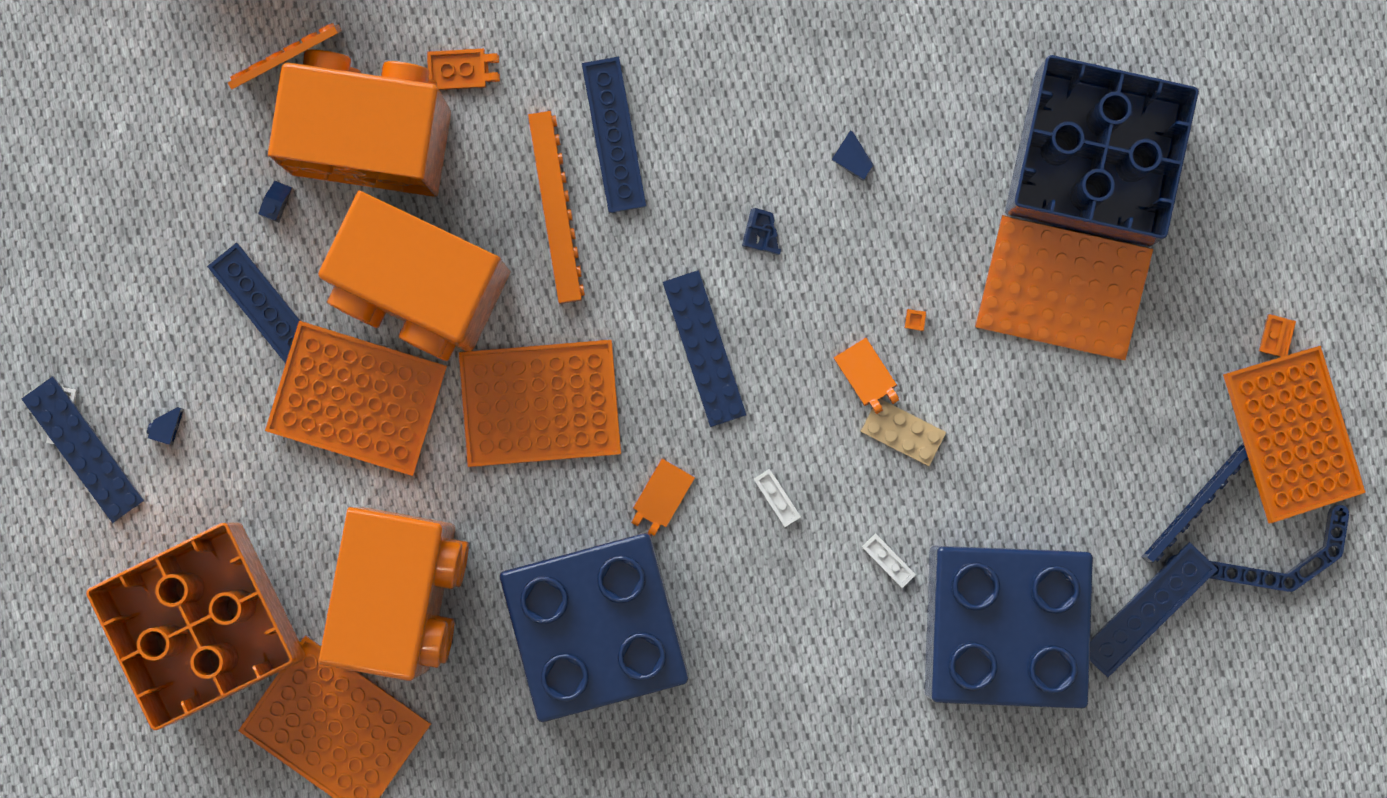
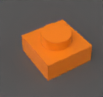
[904,309,926,331]

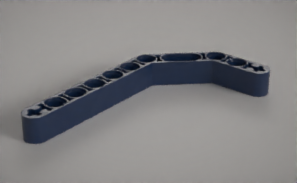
[1164,505,1349,592]

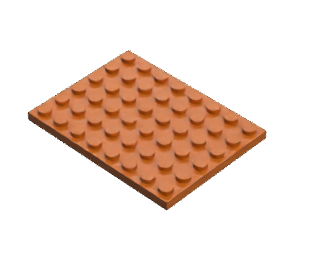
[228,23,342,90]
[975,215,1153,360]
[265,321,447,476]
[459,339,621,467]
[1223,345,1366,524]
[238,635,431,798]

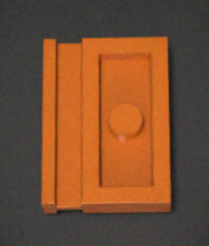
[1258,314,1296,357]

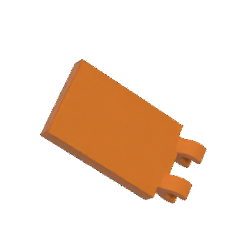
[427,48,500,90]
[834,338,899,414]
[631,459,695,536]

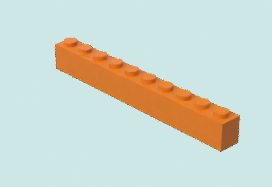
[528,111,585,304]

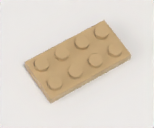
[860,399,946,466]

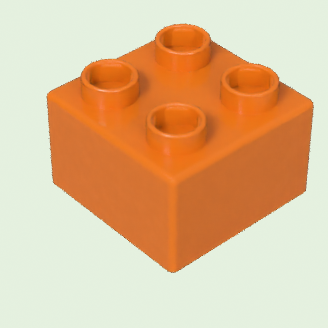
[268,49,451,197]
[318,190,511,361]
[319,507,469,681]
[86,523,305,730]

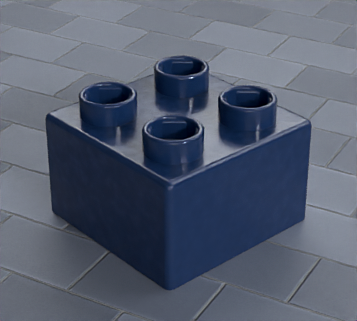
[1005,55,1199,247]
[500,533,689,722]
[924,545,1093,709]

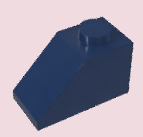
[258,181,293,223]
[147,407,184,445]

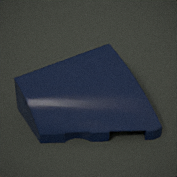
[831,130,873,181]
[742,208,781,255]

